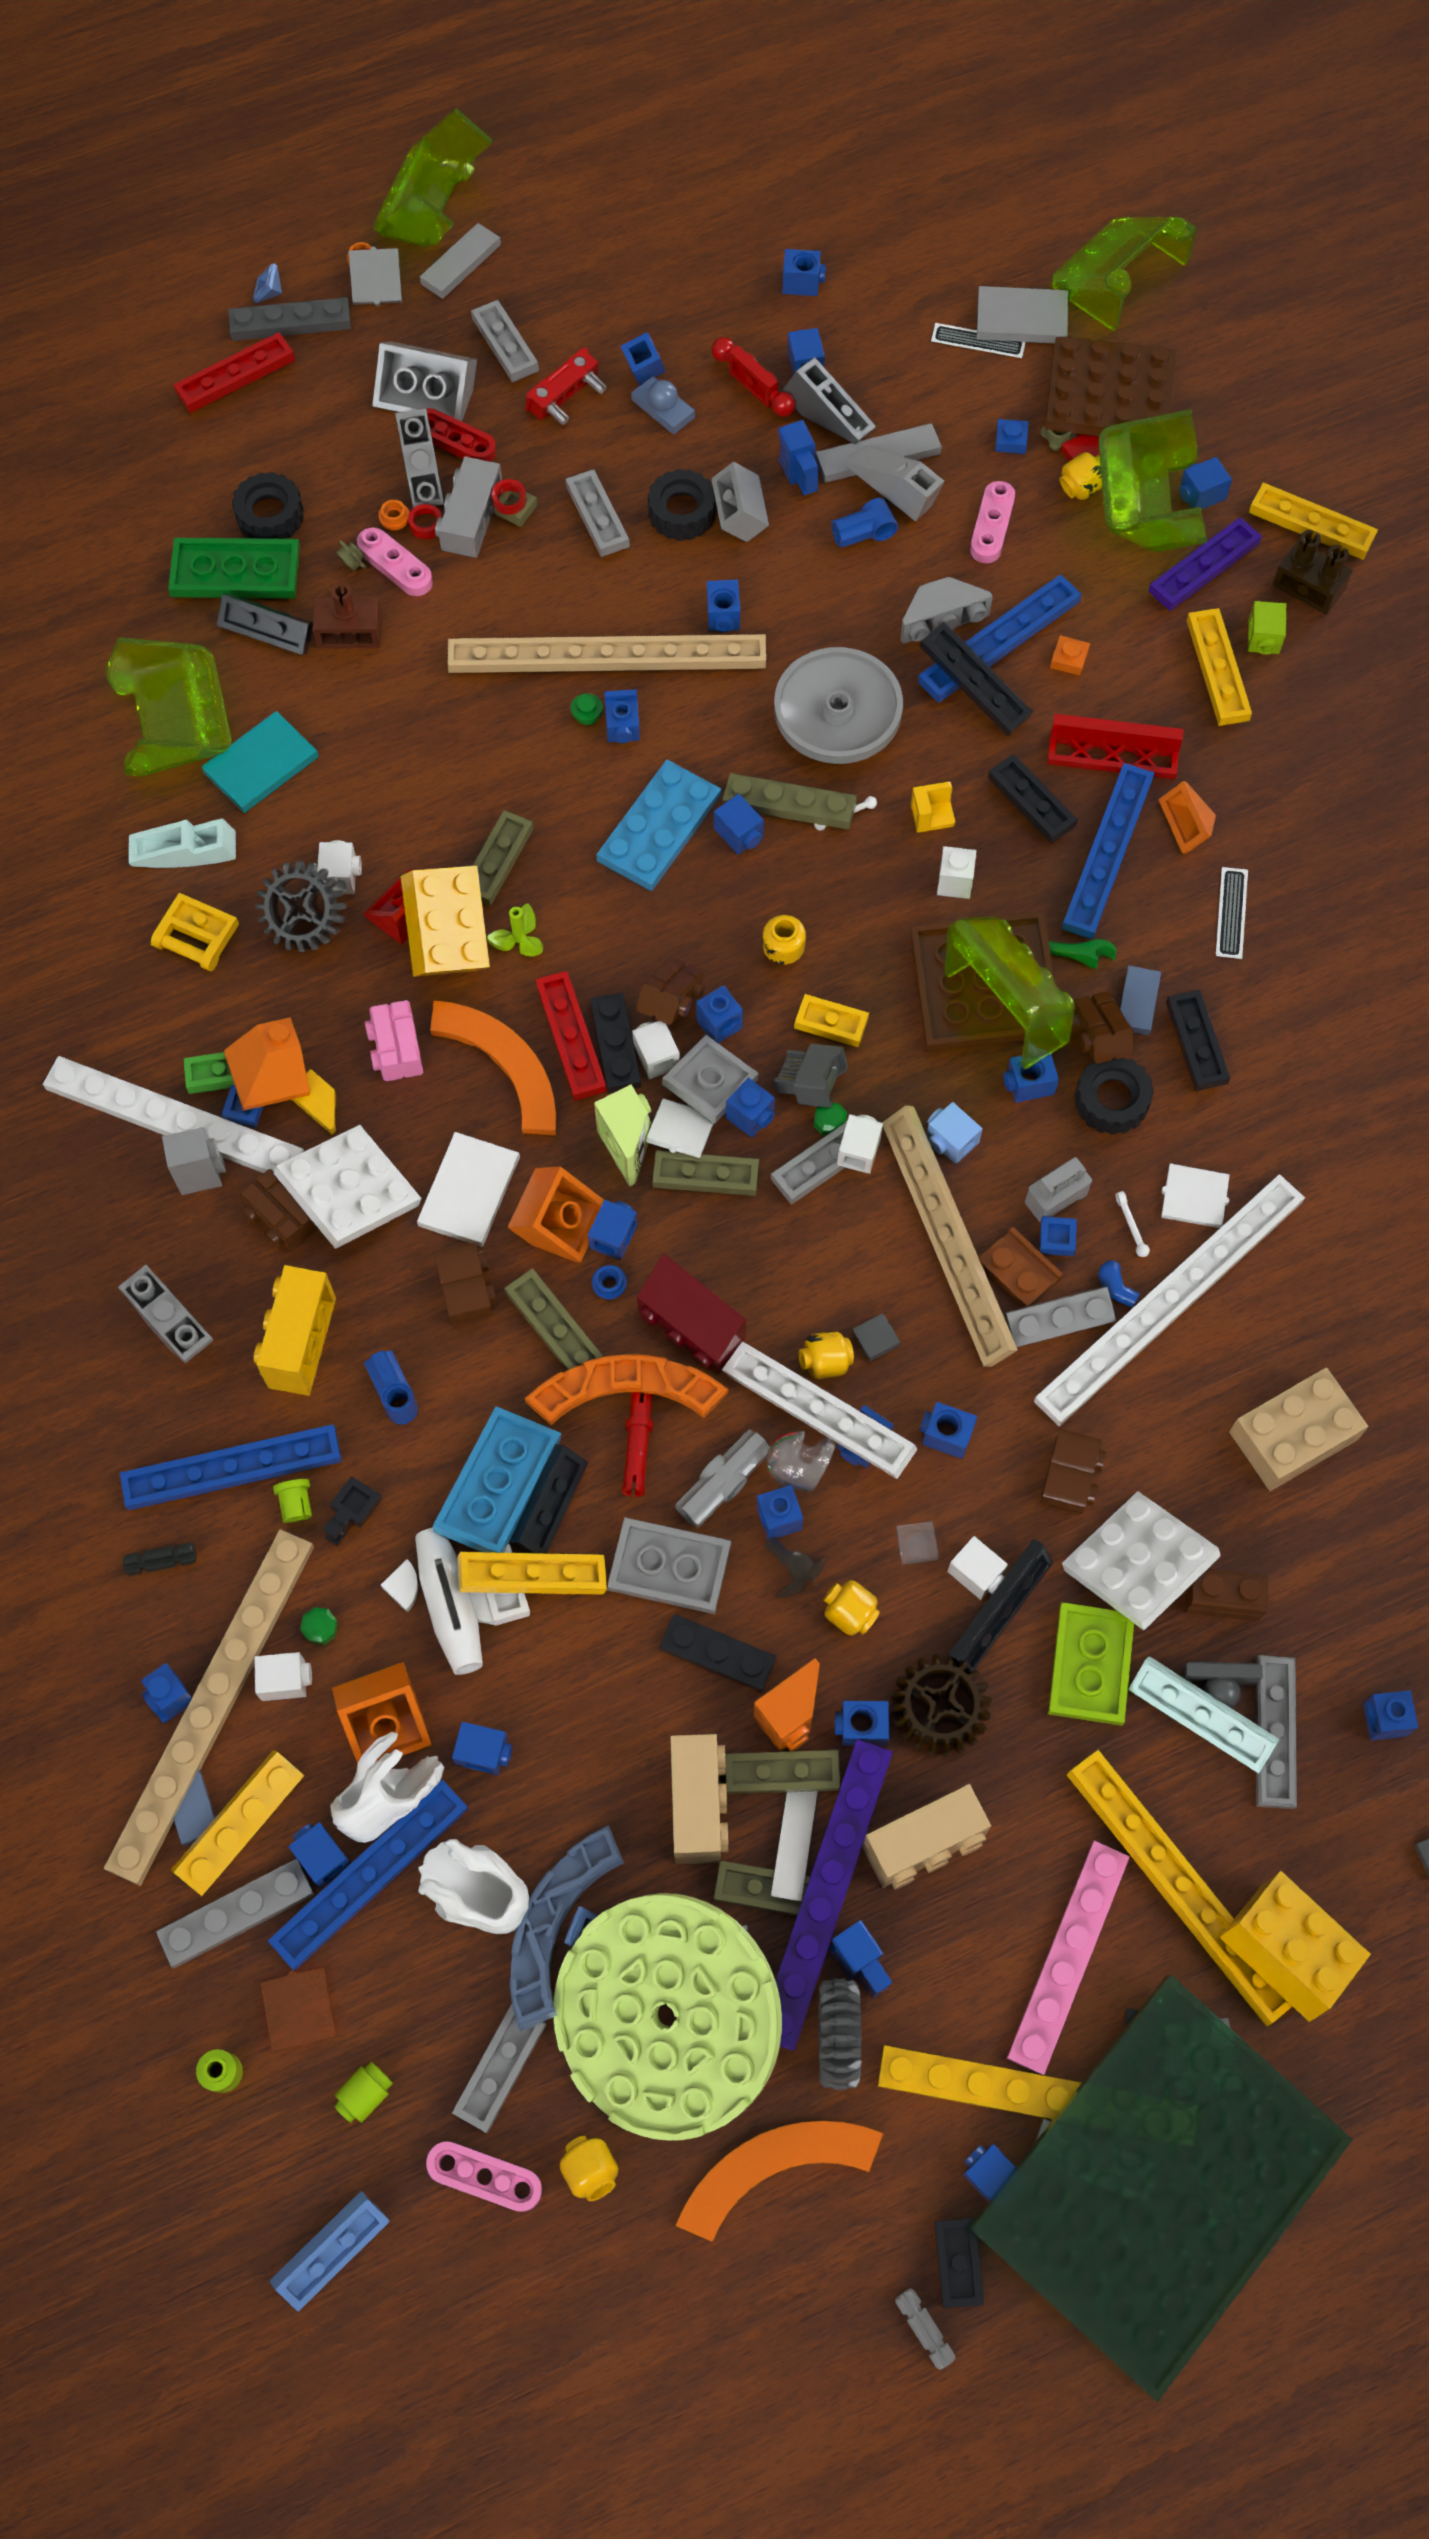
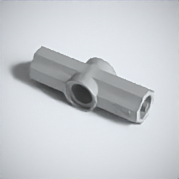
[675,1429,772,1529]

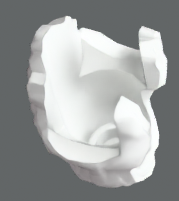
[330,1732,444,1843]
[418,1839,529,1934]

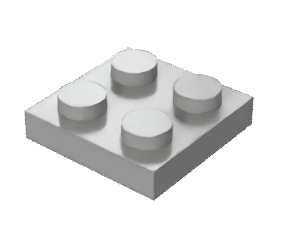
[662,1035,759,1124]

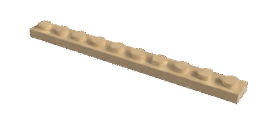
[448,634,766,673]
[104,1529,314,1886]

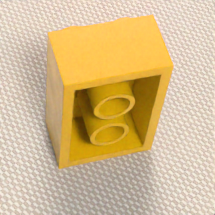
[401,866,490,977]
[254,1265,336,1396]
[1220,1871,1371,2022]

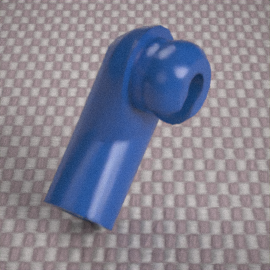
[1098,1260,1140,1309]

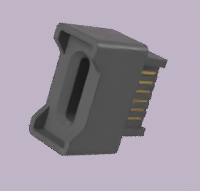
[774,1043,848,1108]

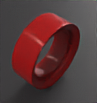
[492,479,527,515]
[408,504,442,540]

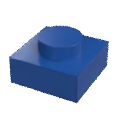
[995,419,1028,454]
[221,1085,264,1128]
[1039,1216,1077,1256]

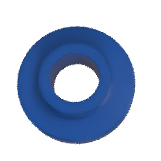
[592,1265,627,1300]

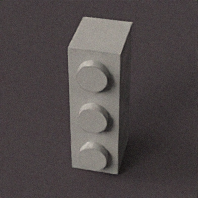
[435,457,502,558]

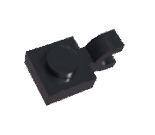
[323,1476,382,1546]

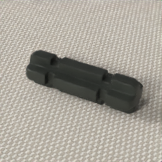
[123,1543,197,1576]

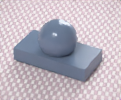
[631,376,695,435]

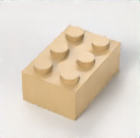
[1229,1367,1369,1491]
[671,1734,728,1864]
[862,1784,991,1890]

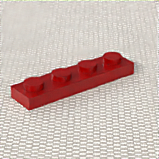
[173,332,296,413]
[535,971,607,1101]

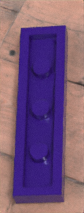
[1148,517,1262,611]

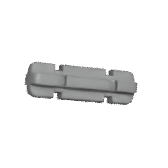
[895,2288,955,2370]

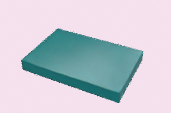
[201,711,319,813]

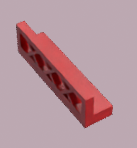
[1047,713,1184,780]

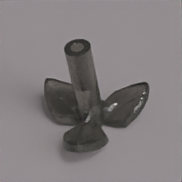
[765,1537,826,1599]

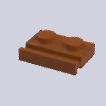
[979,1227,1063,1308]

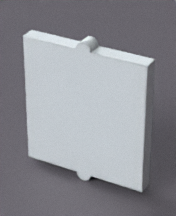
[646,1099,714,1158]
[1161,1164,1230,1228]

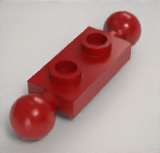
[711,337,796,417]

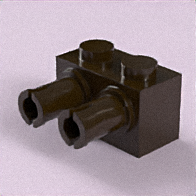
[1273,530,1353,615]

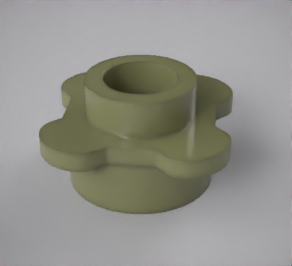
[1041,426,1077,451]
[336,539,366,572]

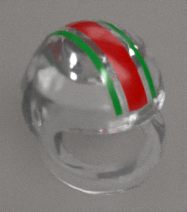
[766,1430,836,1492]

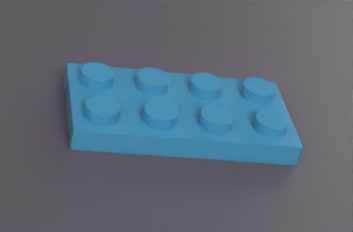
[596,759,721,891]
[433,1406,561,1553]

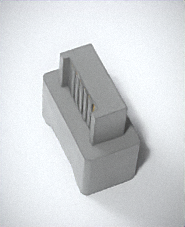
[1025,1157,1092,1222]

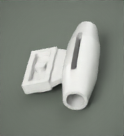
[415,1528,530,1675]

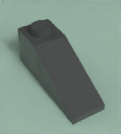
[781,357,876,444]

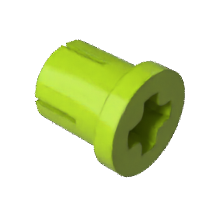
[273,1479,312,1523]

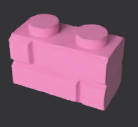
[365,1000,424,1081]

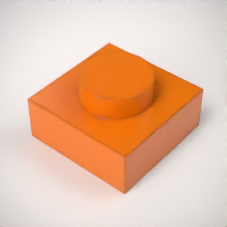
[1050,635,1090,676]

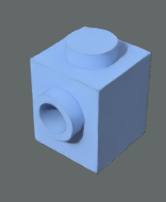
[927,1102,983,1164]

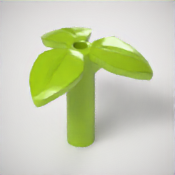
[487,903,544,956]

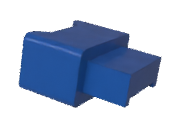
[778,420,818,496]
[828,1920,893,1999]

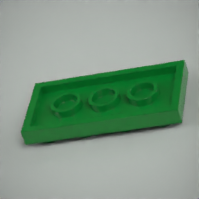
[168,538,300,599]

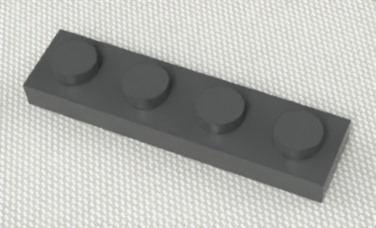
[228,297,351,341]

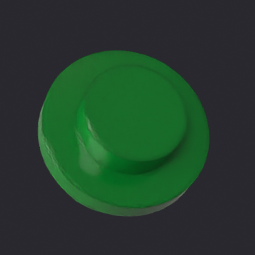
[571,693,603,725]

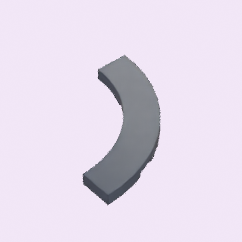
[510,1825,624,2031]

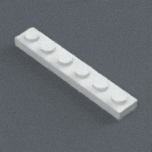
[722,1341,918,1479]

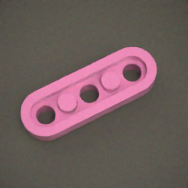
[970,481,1015,564]
[357,528,433,596]
[426,2142,542,2212]

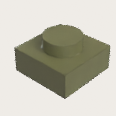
[494,491,537,527]

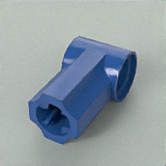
[831,498,898,548]
[364,1350,418,1425]

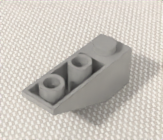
[844,446,944,522]

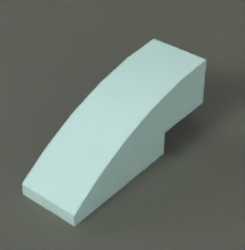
[129,818,236,868]

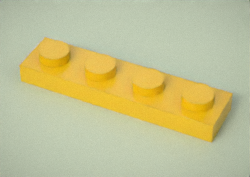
[1249,482,1378,560]
[1186,608,1252,726]
[457,1552,607,1595]
[171,1750,305,1896]

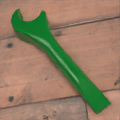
[1048,939,1117,969]

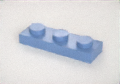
[270,2191,390,2312]

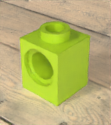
[1248,601,1286,655]

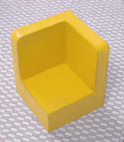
[911,782,955,833]

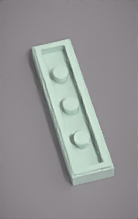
[1128,1656,1280,1773]

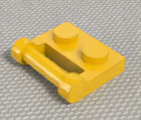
[151,893,239,971]

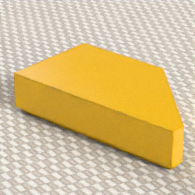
[291,1069,336,1135]

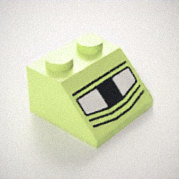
[594,1085,652,1187]

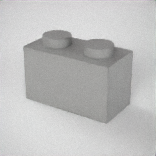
[712,462,769,542]
[162,1127,226,1195]

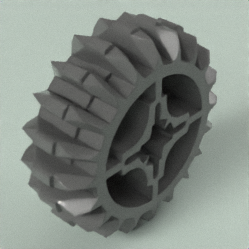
[255,861,347,952]
[818,1978,862,2090]

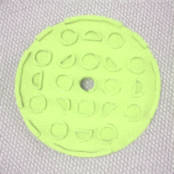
[554,1893,782,2141]

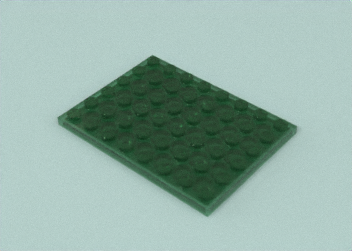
[968,1975,1353,2402]

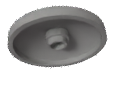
[774,647,903,764]

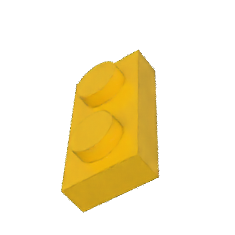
[794,994,869,1048]

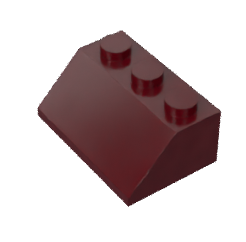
[637,1254,746,1374]

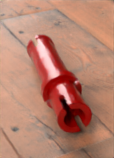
[621,1392,654,1497]

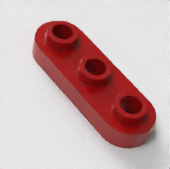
[426,408,497,462]

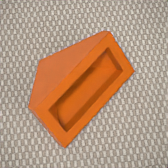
[1158,781,1216,854]

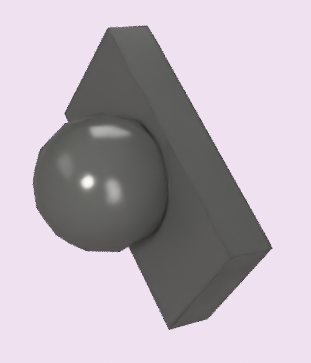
[1181,1662,1263,1709]

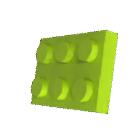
[1048,1602,1134,1726]

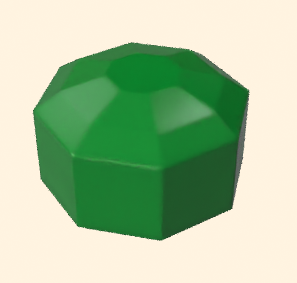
[814,1102,847,1136]
[300,1607,338,1645]

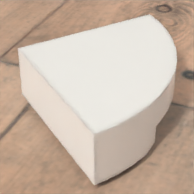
[381,1559,418,1613]

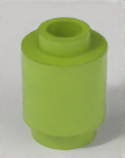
[196,2049,243,2093]
[334,2061,393,2123]

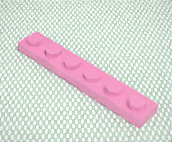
[1006,1840,1130,2075]

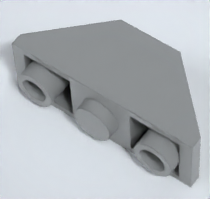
[395,408,444,508]
[900,577,993,644]
[118,1265,214,1363]

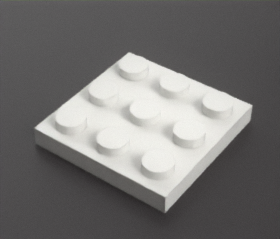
[274,1125,421,1249]
[1062,1491,1221,1630]

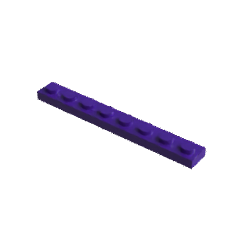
[776,1739,893,2052]

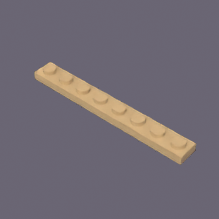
[882,1105,1018,1367]

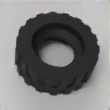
[648,469,716,541]
[232,472,304,539]
[1075,1057,1154,1135]

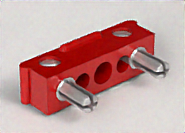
[525,347,607,425]

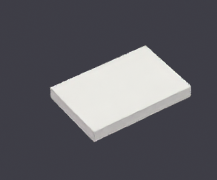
[417,1132,520,1247]

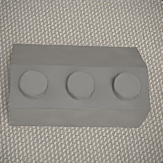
[372,341,477,421]

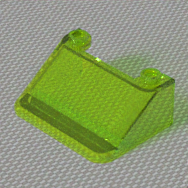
[1052,217,1197,331]
[105,637,231,776]

